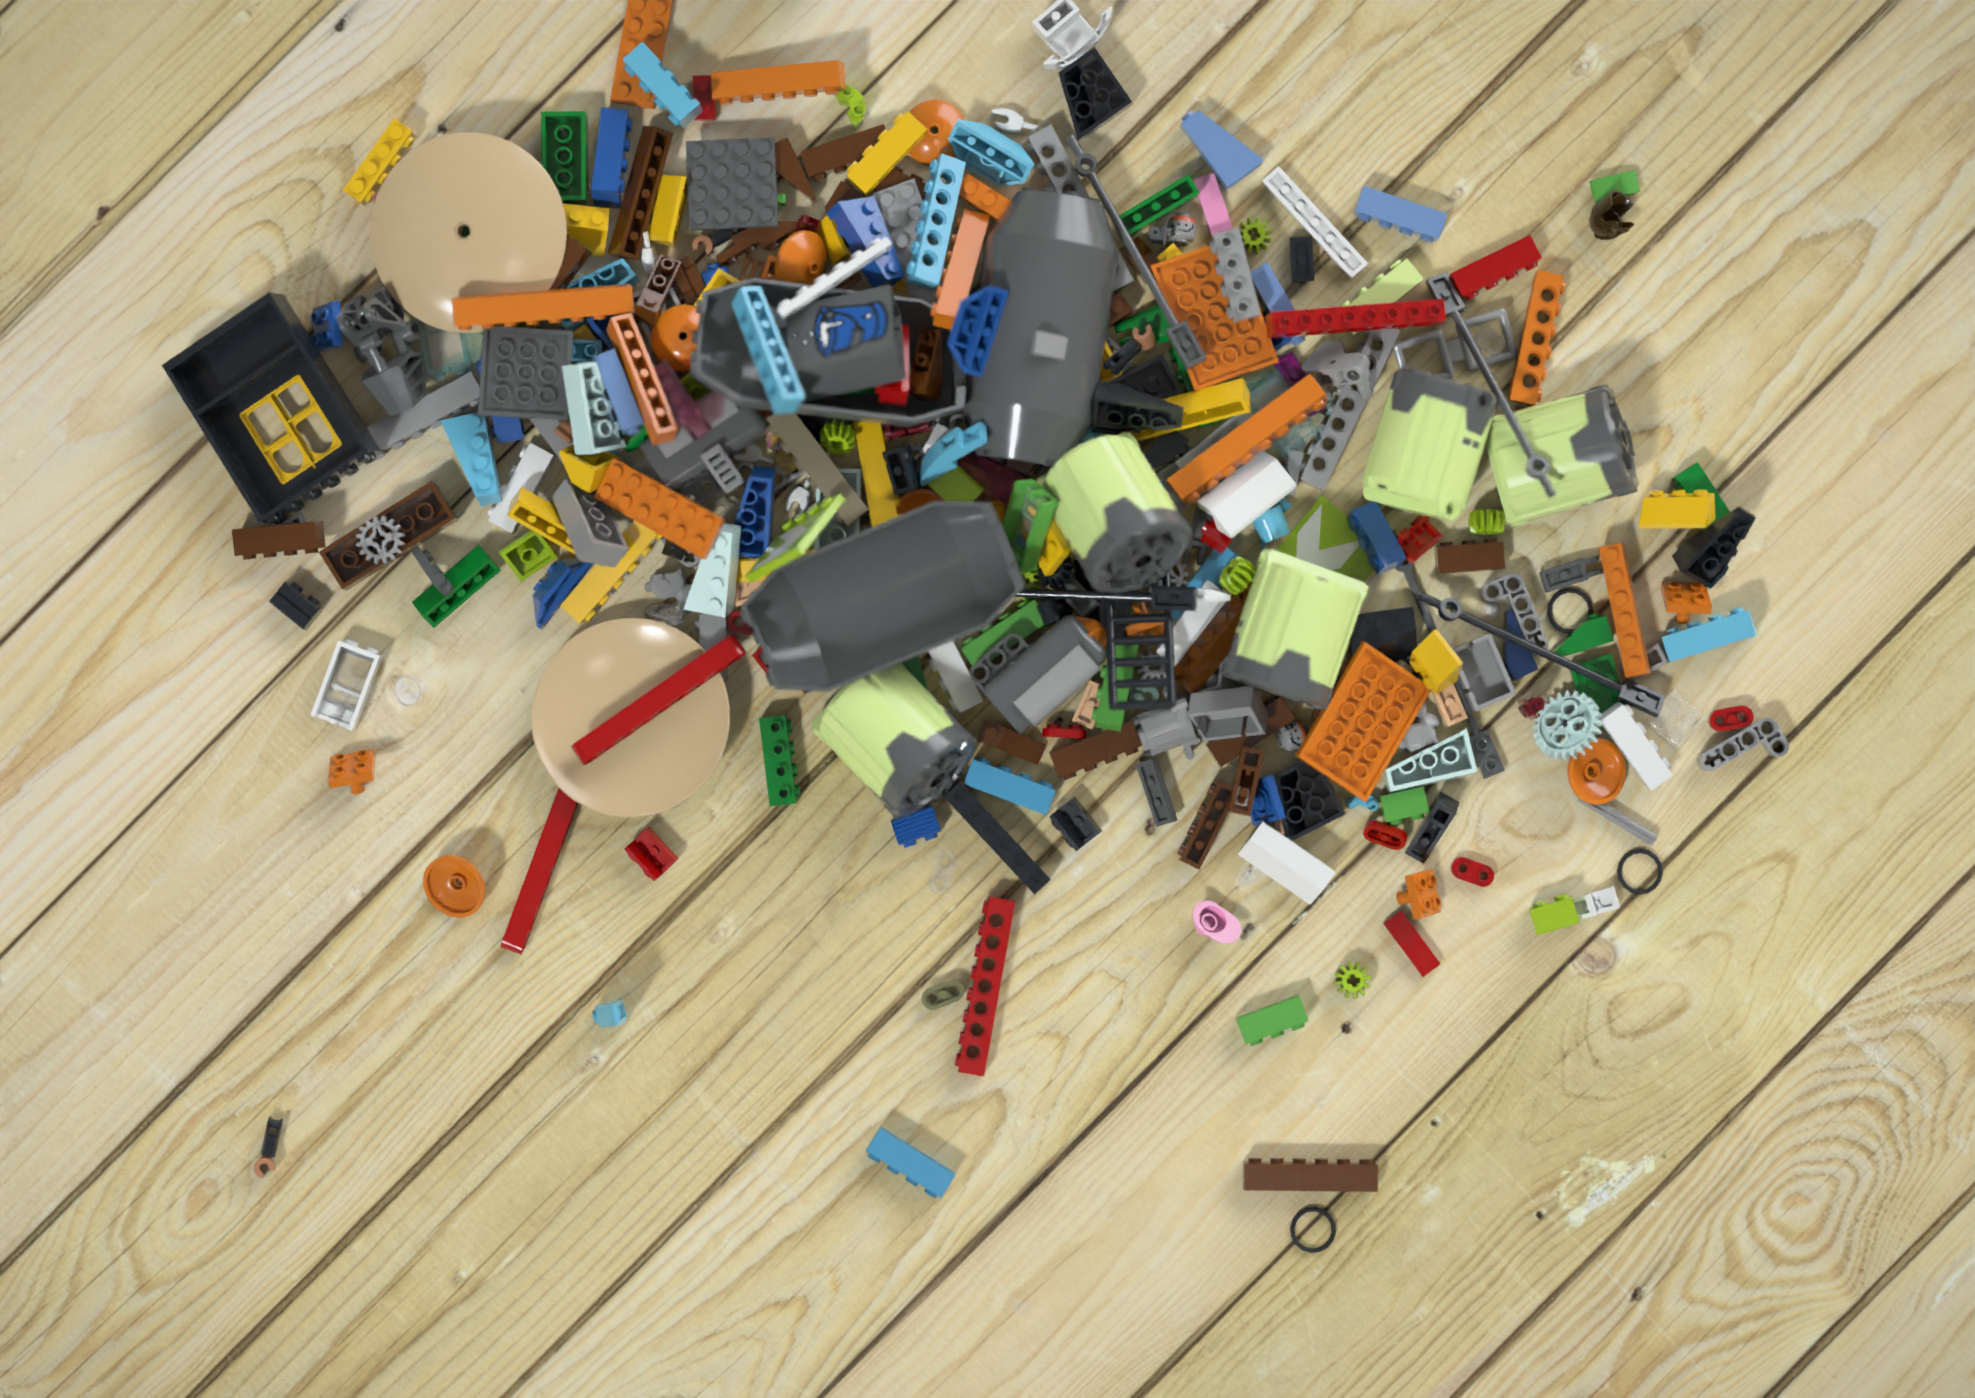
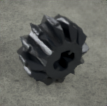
[1038,555,1076,589]

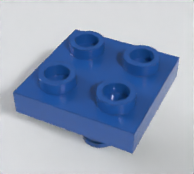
[311,301,344,353]
[1250,775,1286,826]

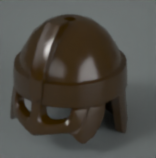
[1589,190,1634,240]

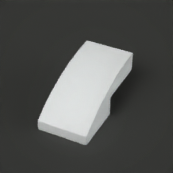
[1573,886,1620,920]

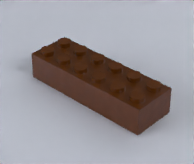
[319,481,458,591]

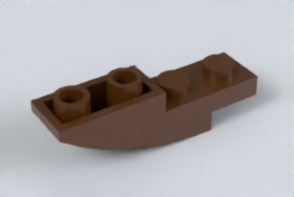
[716,221,798,267]

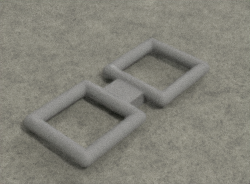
[1393,308,1518,380]

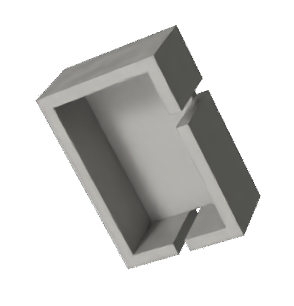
[1452,633,1516,712]
[1188,686,1268,741]

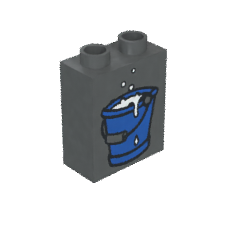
[778,285,906,402]

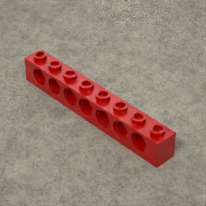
[1265,299,1446,339]
[954,896,1015,1077]

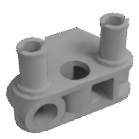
[1302,340,1374,401]

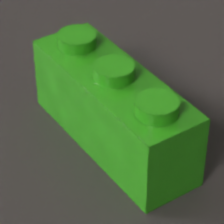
[1236,995,1308,1046]

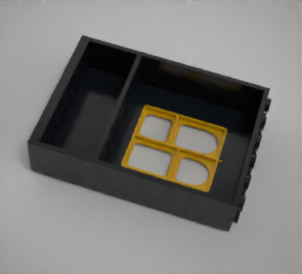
[162,292,382,525]

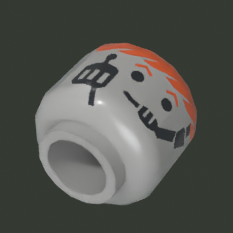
[1167,212,1196,247]
[1275,720,1309,752]

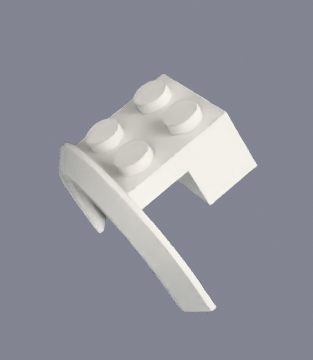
[1032,0,1113,71]

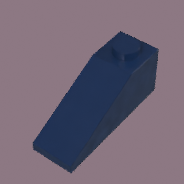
[1502,609,1538,681]

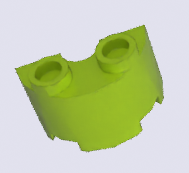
[835,85,866,130]

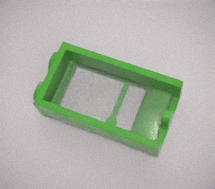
[1002,479,1059,573]

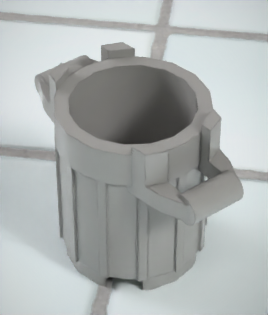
[1132,687,1200,760]

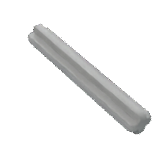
[1578,798,1657,845]

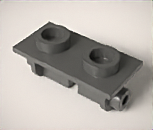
[1147,221,1171,250]

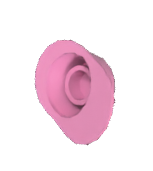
[1193,900,1241,944]

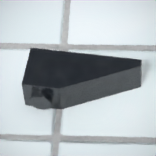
[1145,431,1189,470]
[1405,792,1460,864]

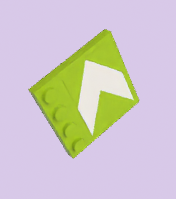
[745,493,846,583]
[1276,495,1374,582]

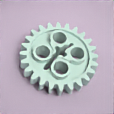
[1532,691,1603,761]

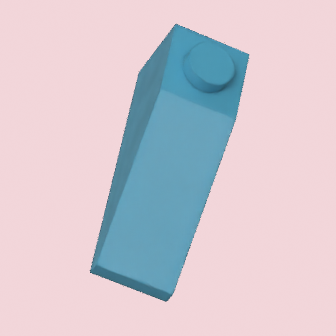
[592,999,628,1028]

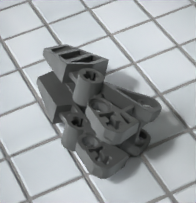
[337,285,426,416]

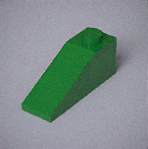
[1547,612,1614,661]

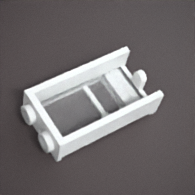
[310,639,383,731]

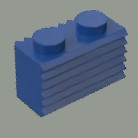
[890,806,941,848]

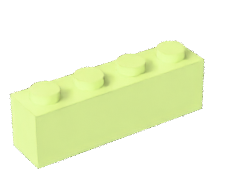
[1340,259,1423,336]

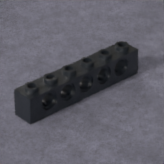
[944,782,1051,895]

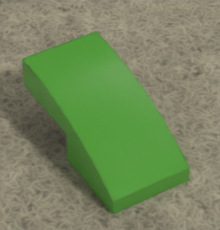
[1589,170,1640,203]

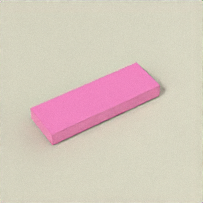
[1193,173,1233,237]

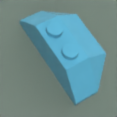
[948,119,1035,187]

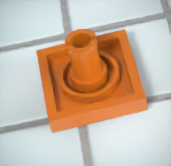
[1661,581,1712,624]
[1125,602,1164,636]
[328,749,376,795]
[1396,869,1441,920]

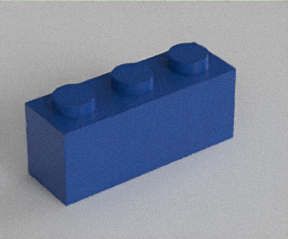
[1347,502,1407,575]

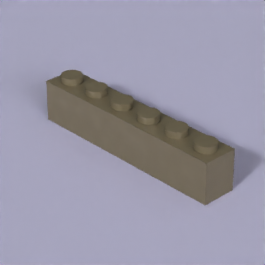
[766,413,869,527]

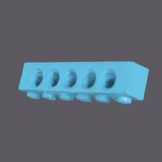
[906,154,966,290]
[731,286,804,414]

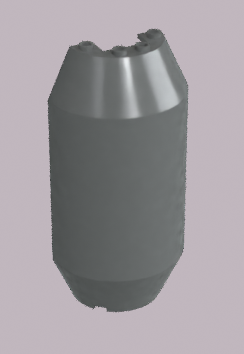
[963,187,1119,468]
[690,278,966,427]
[740,501,1025,692]

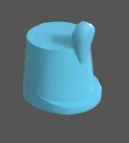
[1252,504,1290,551]

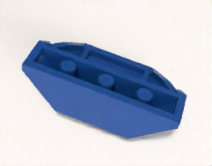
[947,286,1009,377]
[533,558,594,630]

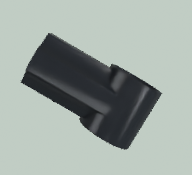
[1036,598,1073,627]

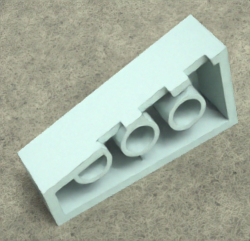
[562,362,627,455]
[684,523,741,617]
[1383,729,1477,794]

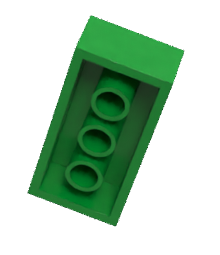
[541,111,589,204]

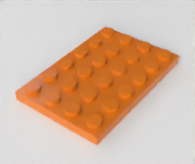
[1150,245,1279,391]
[1295,642,1432,802]

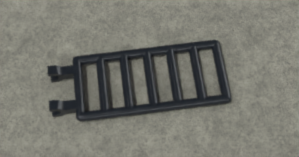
[1105,560,1176,710]

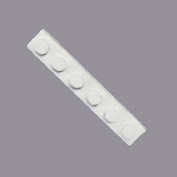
[1262,166,1368,279]
[776,237,892,322]

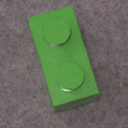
[1378,786,1429,825]

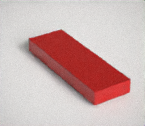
[1383,910,1440,977]

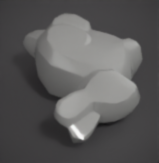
[644,568,692,615]
[1398,703,1440,754]

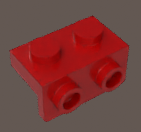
[1396,515,1443,565]
[624,826,679,881]

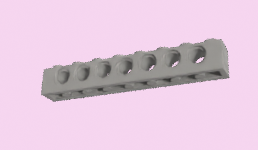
[1026,125,1134,294]
[1298,329,1400,491]

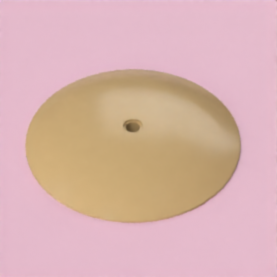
[370,132,567,333]
[531,618,730,817]

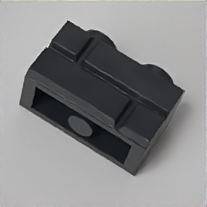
[882,445,922,495]
[269,581,323,630]

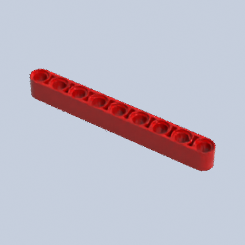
[571,634,747,765]
[500,788,578,955]

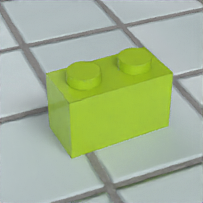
[1529,893,1580,935]

